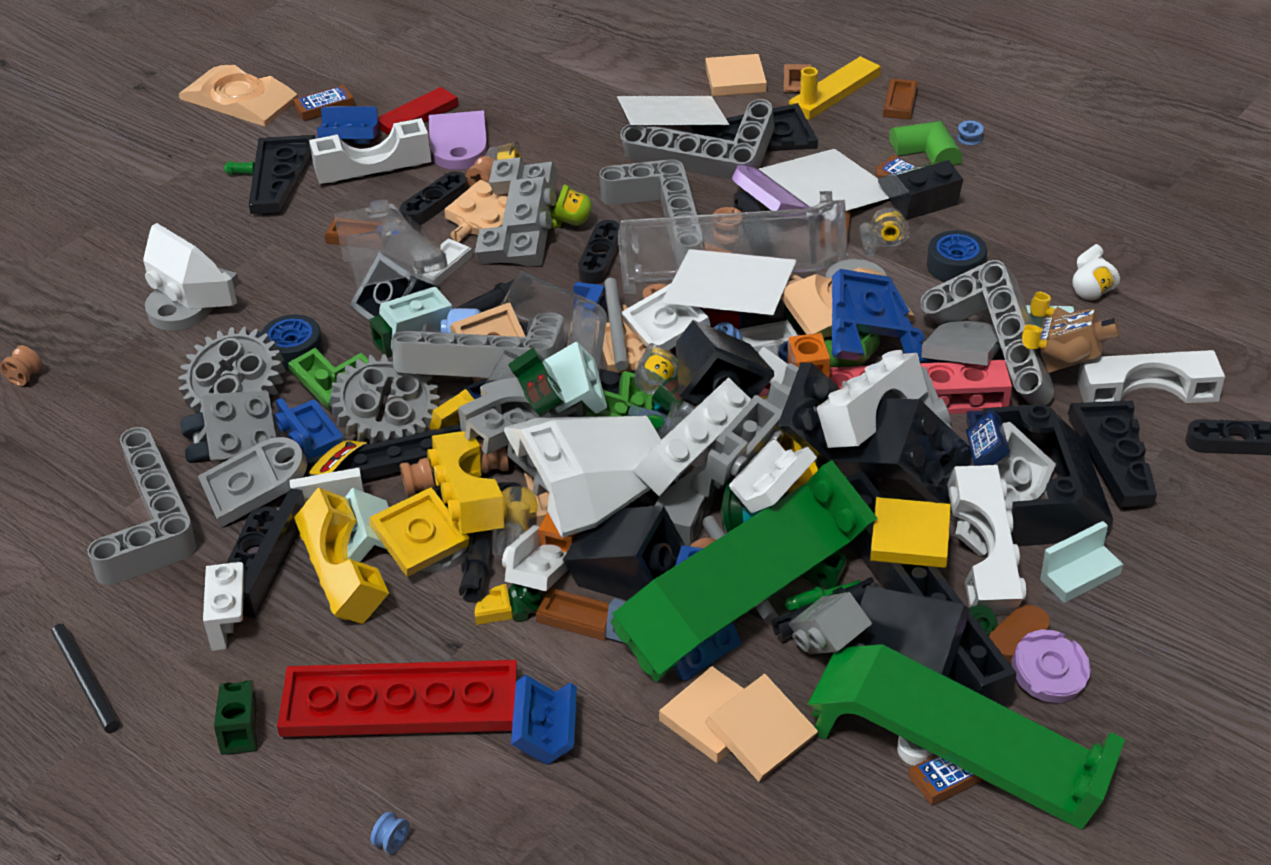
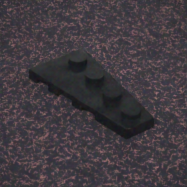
[692,103,818,150]
[249,135,316,214]
[1068,400,1157,507]

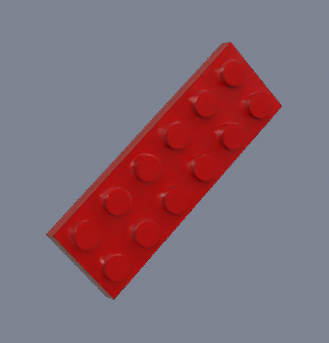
[277,660,518,737]

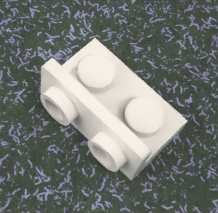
[729,440,817,513]
[502,525,568,591]
[203,562,244,651]

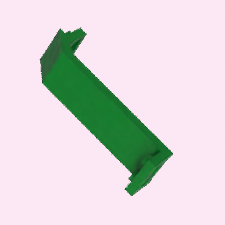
[610,460,878,683]
[807,644,1125,830]

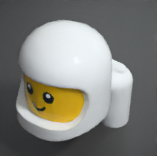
[1072,244,1120,301]

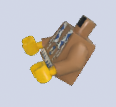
[1022,292,1121,373]

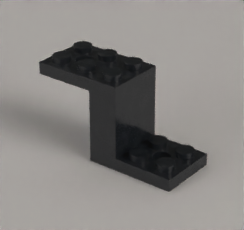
[778,363,972,513]

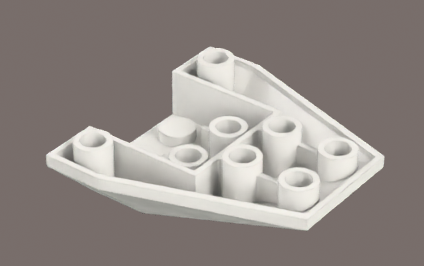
[504,416,661,537]

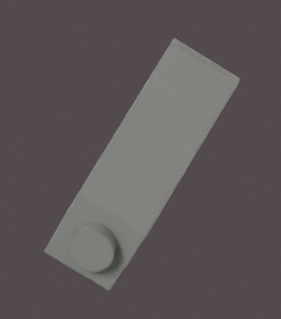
[655,461,719,546]

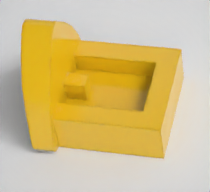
[429,389,474,430]

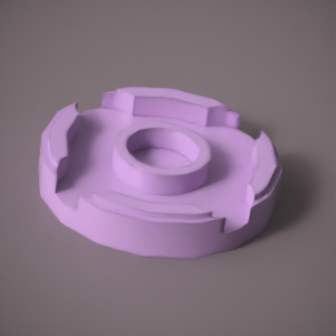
[1011,629,1091,703]

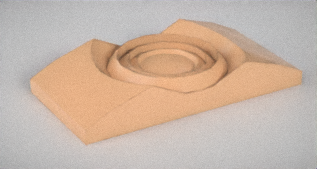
[179,65,298,126]
[781,267,916,338]

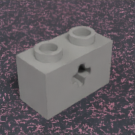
[788,592,872,654]

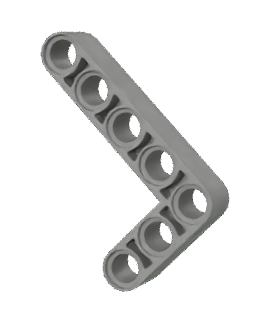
[620,99,775,180]
[599,160,703,267]
[920,260,1054,405]
[392,313,564,379]
[87,427,197,585]

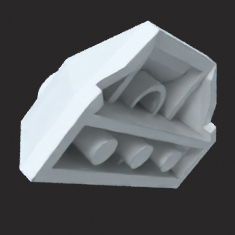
[143,223,237,309]

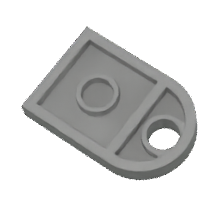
[145,268,239,331]
[921,321,1001,366]
[198,437,307,527]

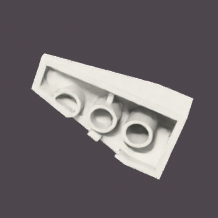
[955,422,1056,556]

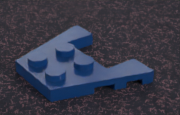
[832,269,939,364]

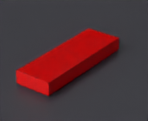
[378,87,458,135]

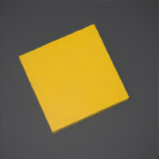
[369,487,469,577]
[870,497,951,568]

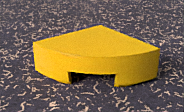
[474,584,513,625]

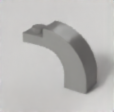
[458,378,583,431]

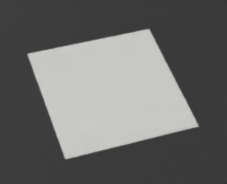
[617,96,729,125]
[759,149,889,217]
[661,249,796,315]

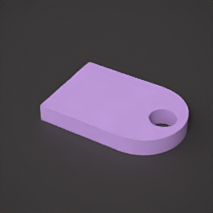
[429,111,487,170]
[732,165,819,220]

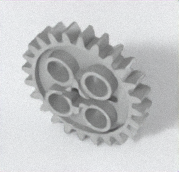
[178,327,285,413]
[330,354,440,444]

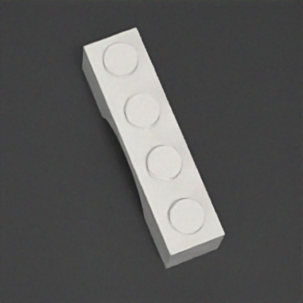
[309,118,431,184]
[816,350,928,448]
[1077,350,1225,403]
[633,377,751,496]
[947,465,1026,615]

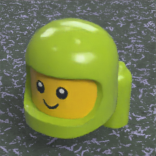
[551,184,592,228]

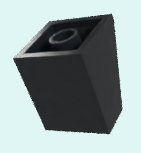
[676,320,775,404]
[563,505,685,601]

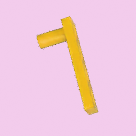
[789,56,881,120]

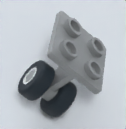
[180,390,276,463]

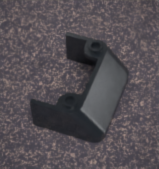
[982,404,1113,547]

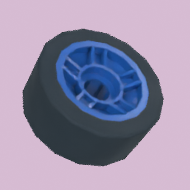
[927,230,988,282]
[260,314,324,372]

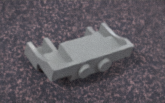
[475,157,558,267]
[691,362,799,498]
[465,408,549,496]

